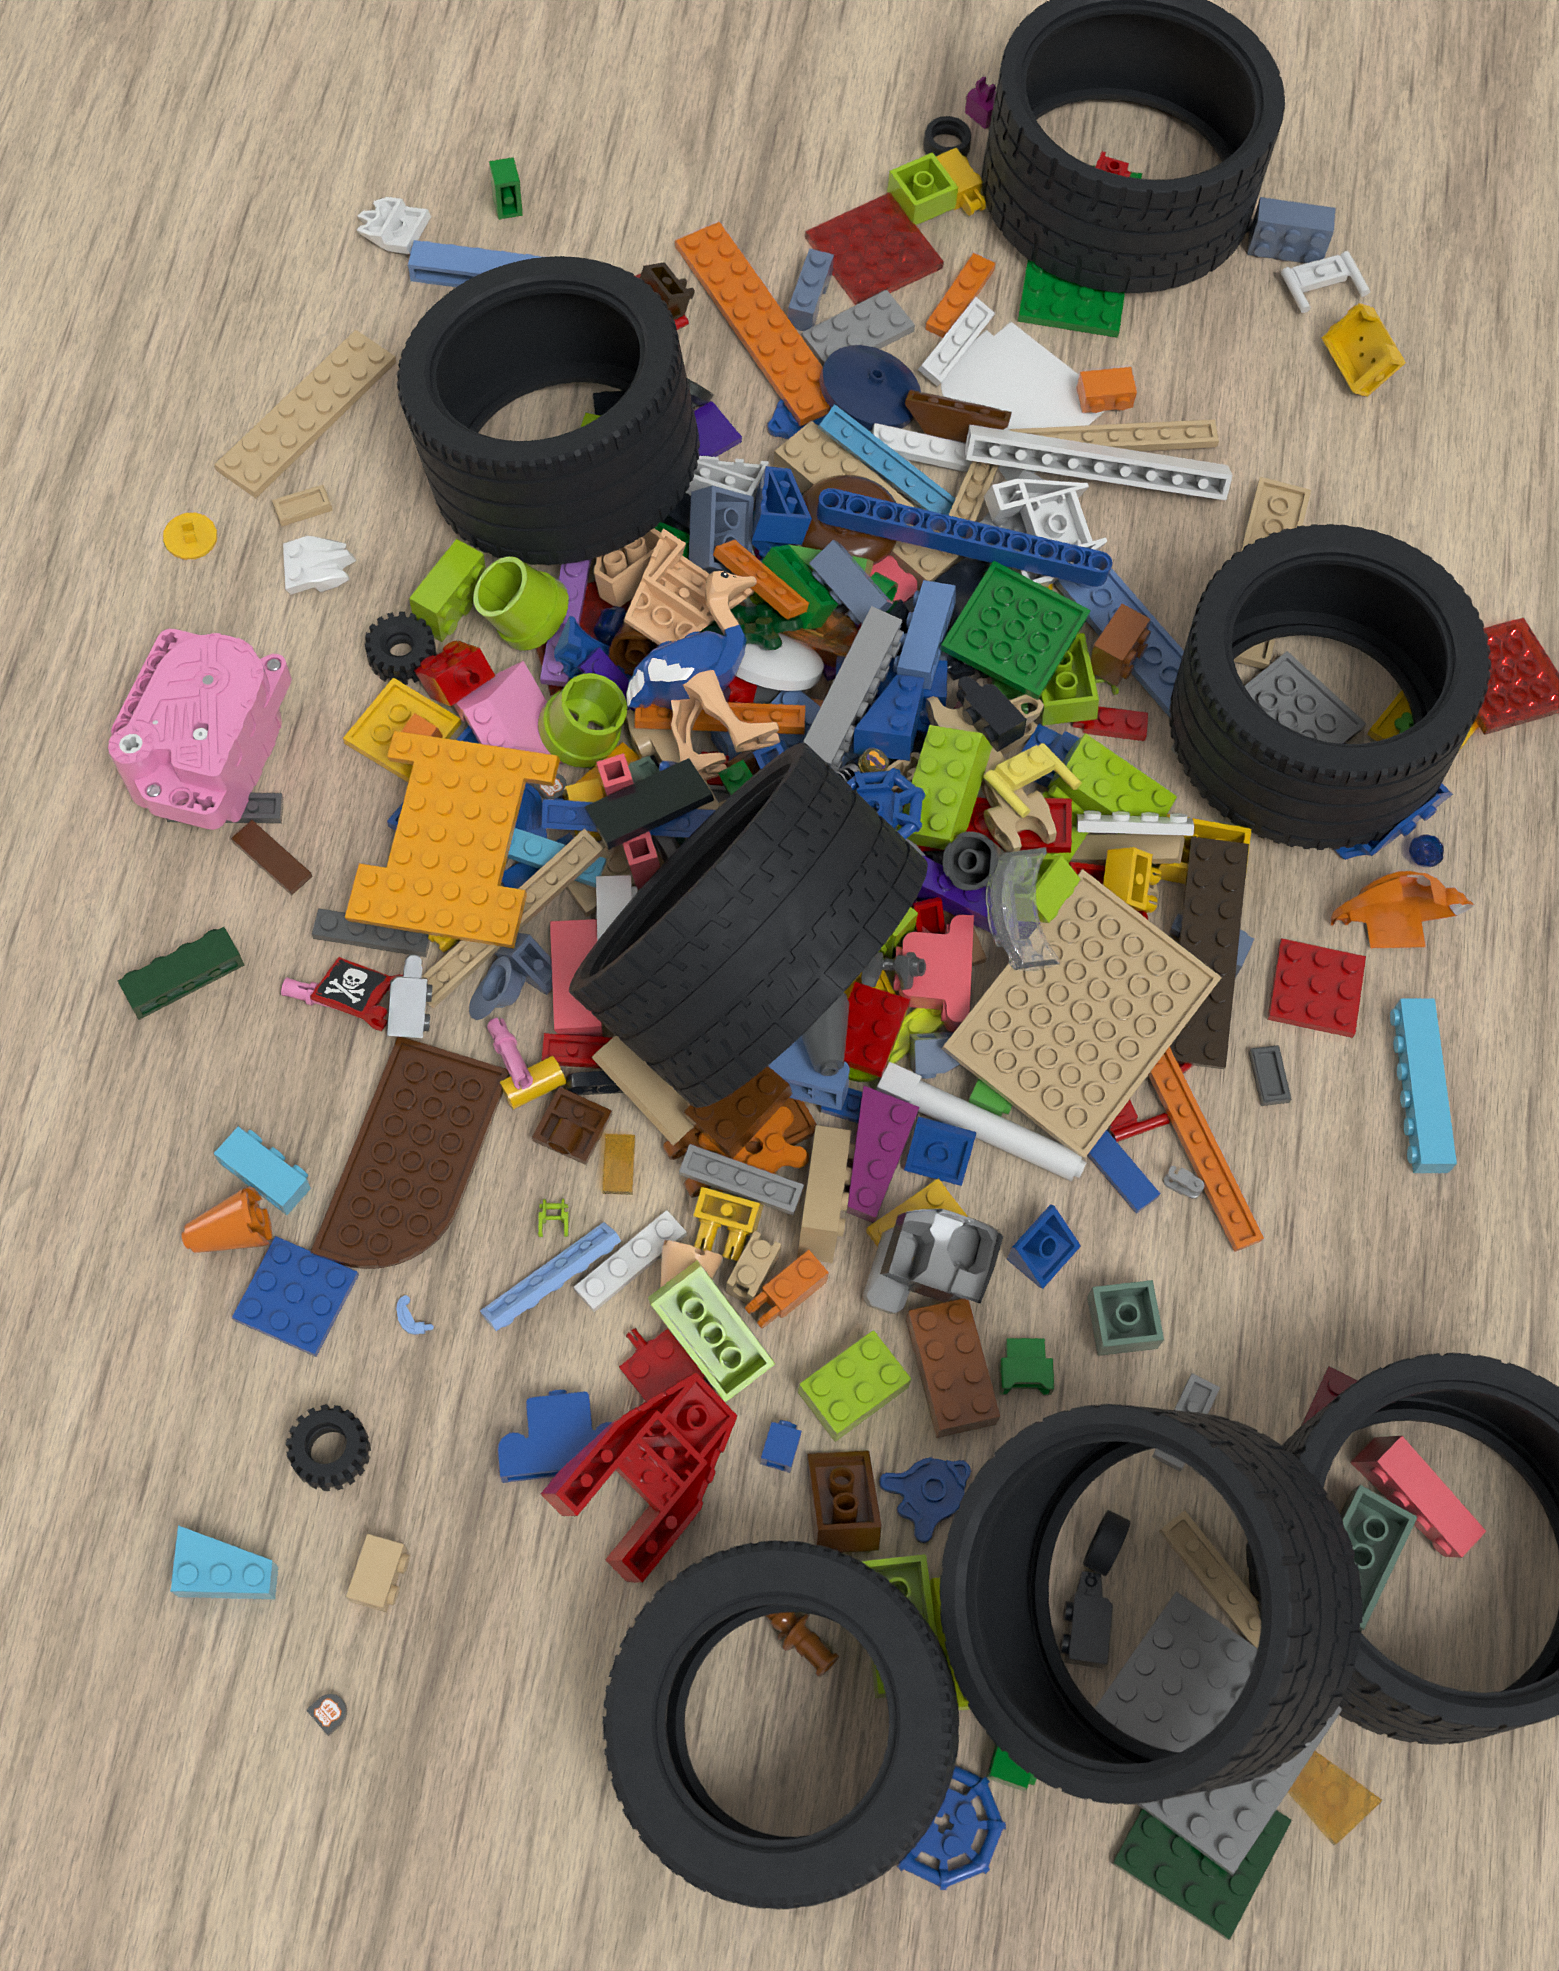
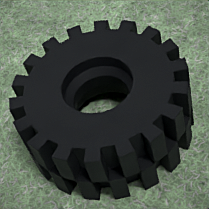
[365,611,437,685]

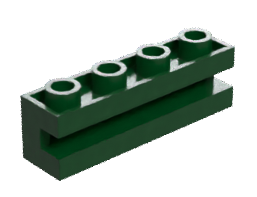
[117,927,245,1020]

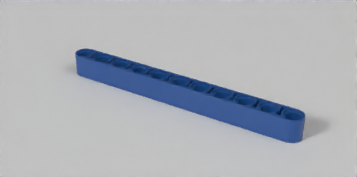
[817,488,1112,587]

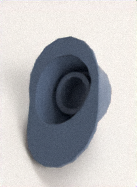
[469,956,526,1020]

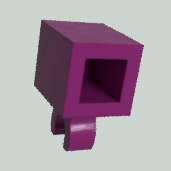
[965,76,996,129]

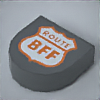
[533,773,567,799]
[306,1694,347,1736]

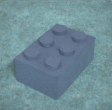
[1247,197,1336,263]

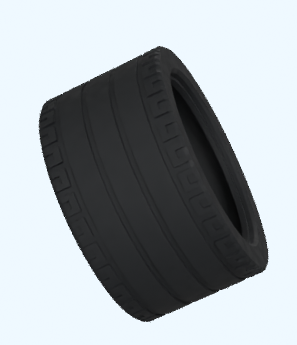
[397,256,700,565]
[1169,524,1491,850]

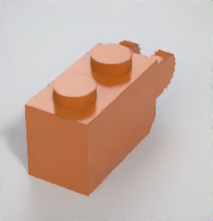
[744,1250,829,1329]

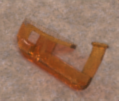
[780,611,859,668]

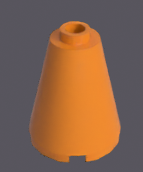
[181,1186,272,1253]

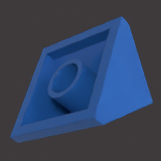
[1007,1204,1081,1289]

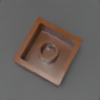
[1091,604,1151,686]

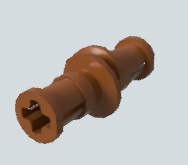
[766,1612,840,1677]

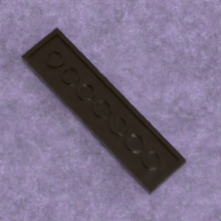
[1169,837,1249,1070]

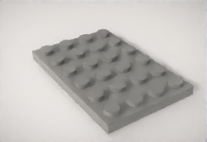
[1171,651,1366,756]

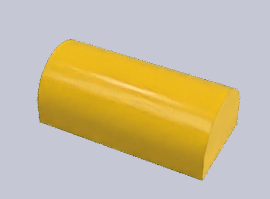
[500,1056,566,1110]

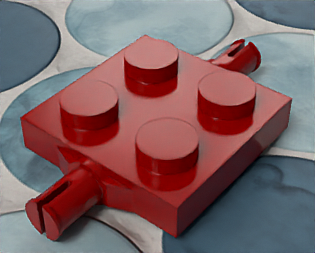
[619,1328,706,1402]

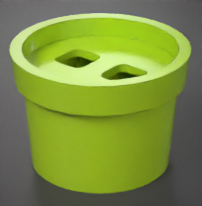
[474,557,569,651]
[538,673,627,768]

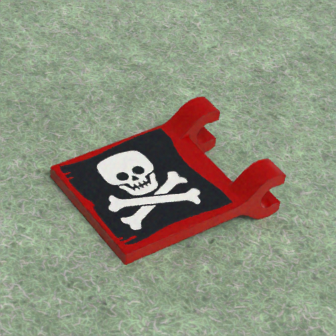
[310,957,403,1031]

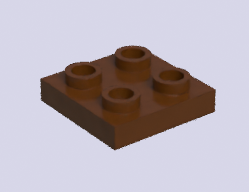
[532,1087,613,1165]

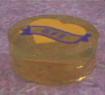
[858,748,889,773]

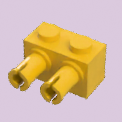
[1103,847,1161,913]
[693,1187,764,1261]

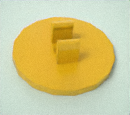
[163,513,217,560]

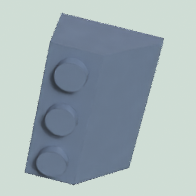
[689,486,754,575]

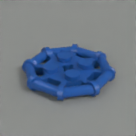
[847,768,925,840]
[897,1765,1006,1890]

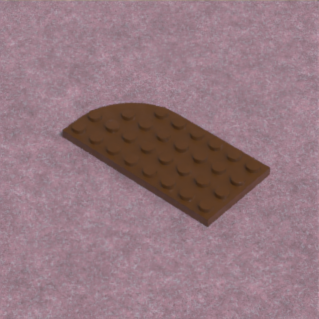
[311,1036,510,1269]

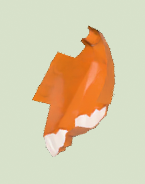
[1331,871,1474,948]

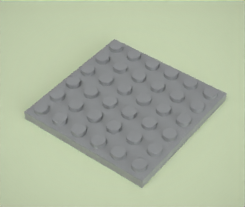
[1095,1591,1342,1876]

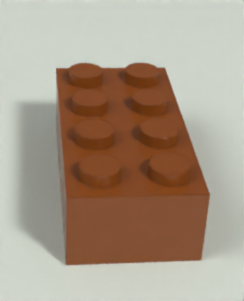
[906,1298,1001,1438]

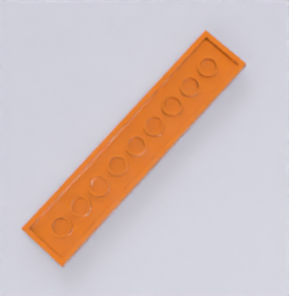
[675,221,831,426]

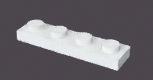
[918,297,995,387]
[871,423,972,472]
[1077,811,1194,836]
[574,1210,687,1312]

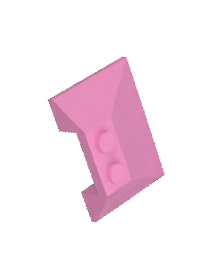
[454,661,563,765]

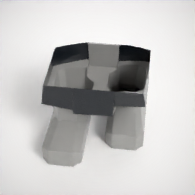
[862,1209,1004,1314]

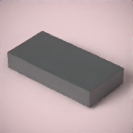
[1249,1045,1292,1106]

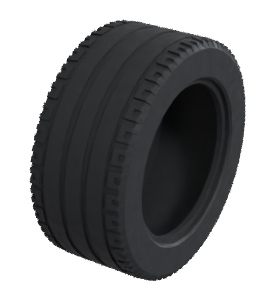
[603,1540,959,1909]

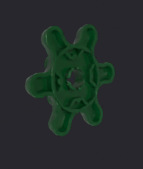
[700,601,803,650]

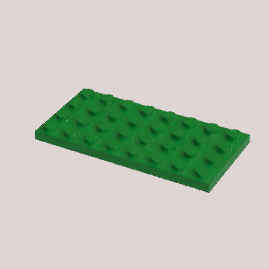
[1017,165,1142,338]

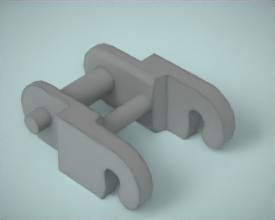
[1163,1166,1204,1199]

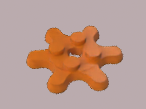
[698,1106,809,1192]

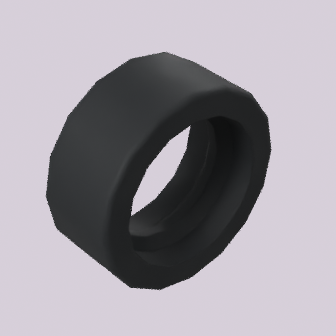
[923,116,972,157]
[1083,1510,1131,1576]

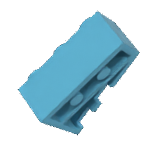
[171,1525,278,1600]

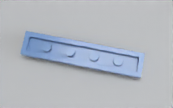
[480,1222,621,1331]

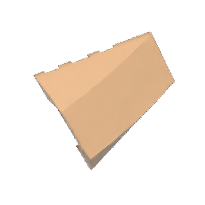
[624,528,754,645]

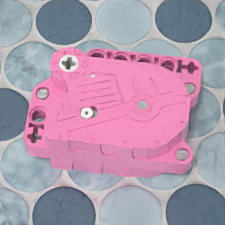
[108,629,292,830]

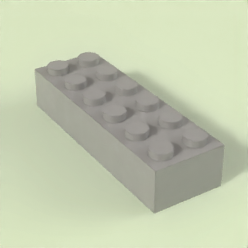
[803,606,904,771]

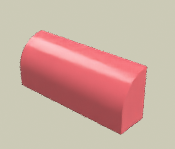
[550,919,603,1037]

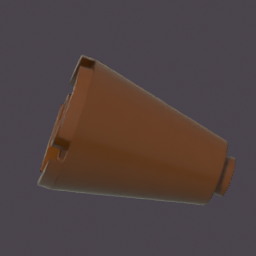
[609,622,659,676]

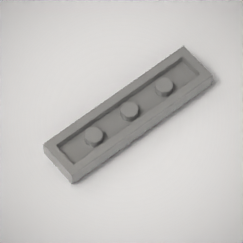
[679,1144,804,1215]

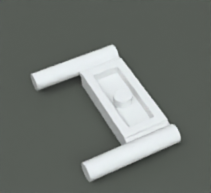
[1281,251,1370,313]

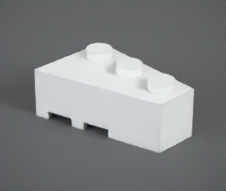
[596,875,637,941]

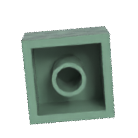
[1087,1280,1164,1356]

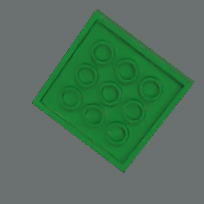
[940,561,1091,700]

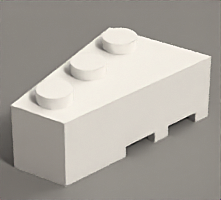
[686,456,769,507]

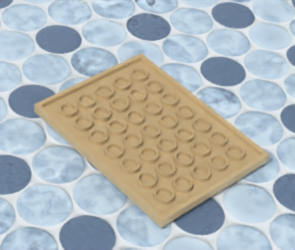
[941,869,1222,1160]

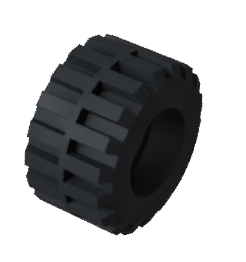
[286,1404,371,1491]

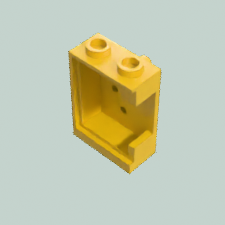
[1321,303,1406,397]

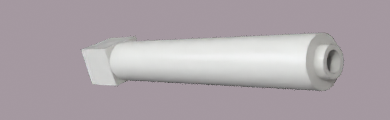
[877,1062,1087,1181]

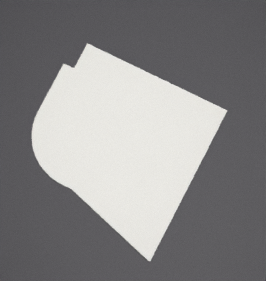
[941,322,1104,481]

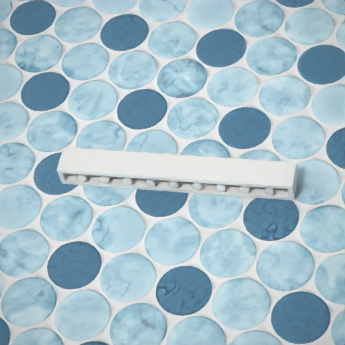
[965,425,1233,500]

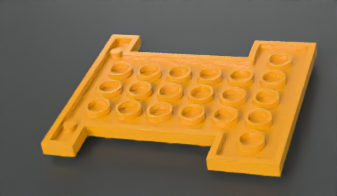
[345,731,560,949]

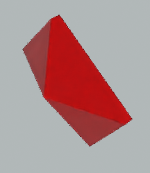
[911,897,945,934]

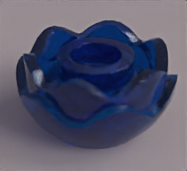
[1409,834,1444,868]

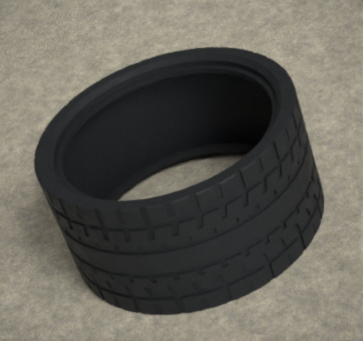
[982,0,1285,293]
[569,743,928,1108]
[1246,1353,1559,1745]
[940,1404,1363,1805]

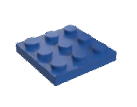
[232,1236,359,1357]

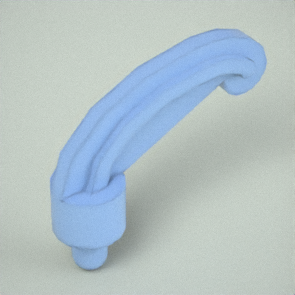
[396,1295,434,1335]

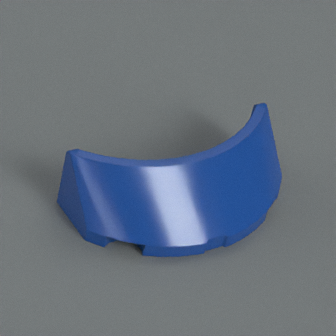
[554,616,632,680]

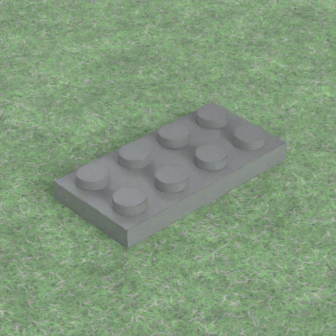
[801,290,915,367]

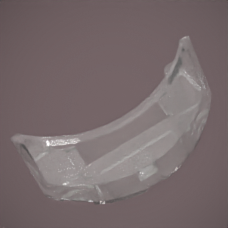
[986,848,1060,971]

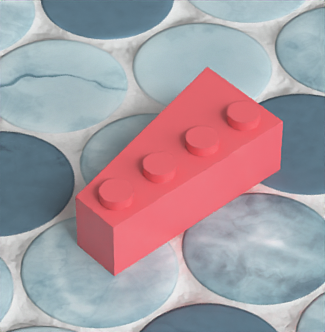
[1350,1435,1486,1558]

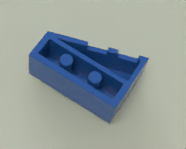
[854,674,925,761]

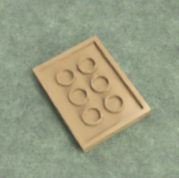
[592,1035,694,1145]

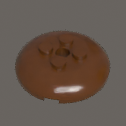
[801,475,897,565]

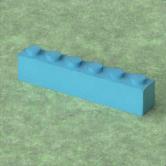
[1390,998,1457,1173]

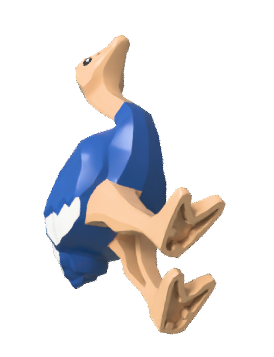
[626,571,780,780]

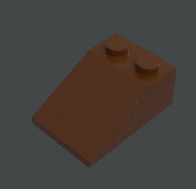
[807,1451,882,1553]

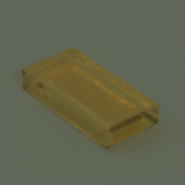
[602,1134,635,1195]

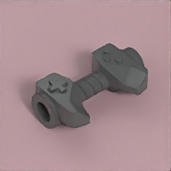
[862,952,926,990]

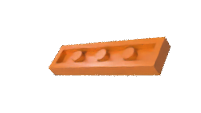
[925,253,996,338]
[713,540,809,619]

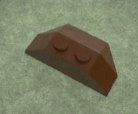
[905,390,1012,443]

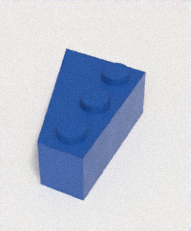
[752,466,812,545]

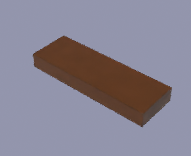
[231,820,313,895]

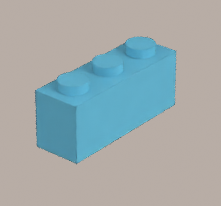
[213,1127,311,1215]

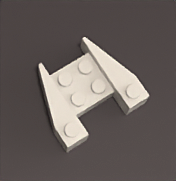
[984,479,1107,587]

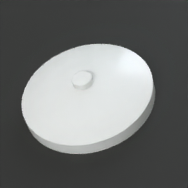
[736,632,823,691]

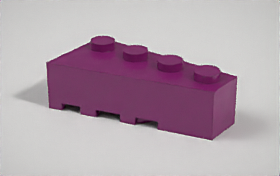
[847,1086,919,1223]

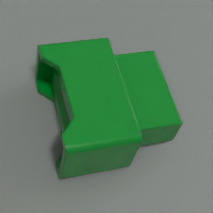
[998,1338,1054,1395]

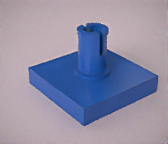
[904,1116,977,1186]

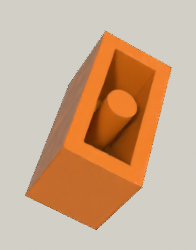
[1076,367,1137,413]

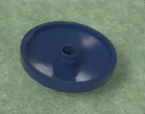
[820,345,921,431]

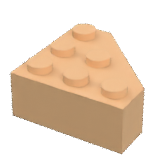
[594,529,661,609]

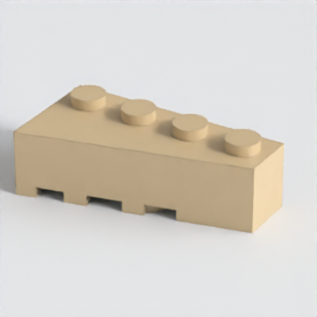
[797,1125,855,1263]

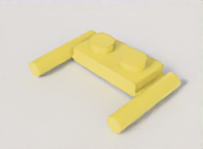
[984,743,1082,818]

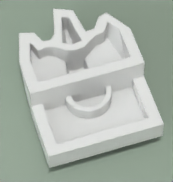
[357,197,431,254]
[283,536,356,595]

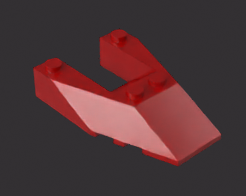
[540,1372,738,1583]

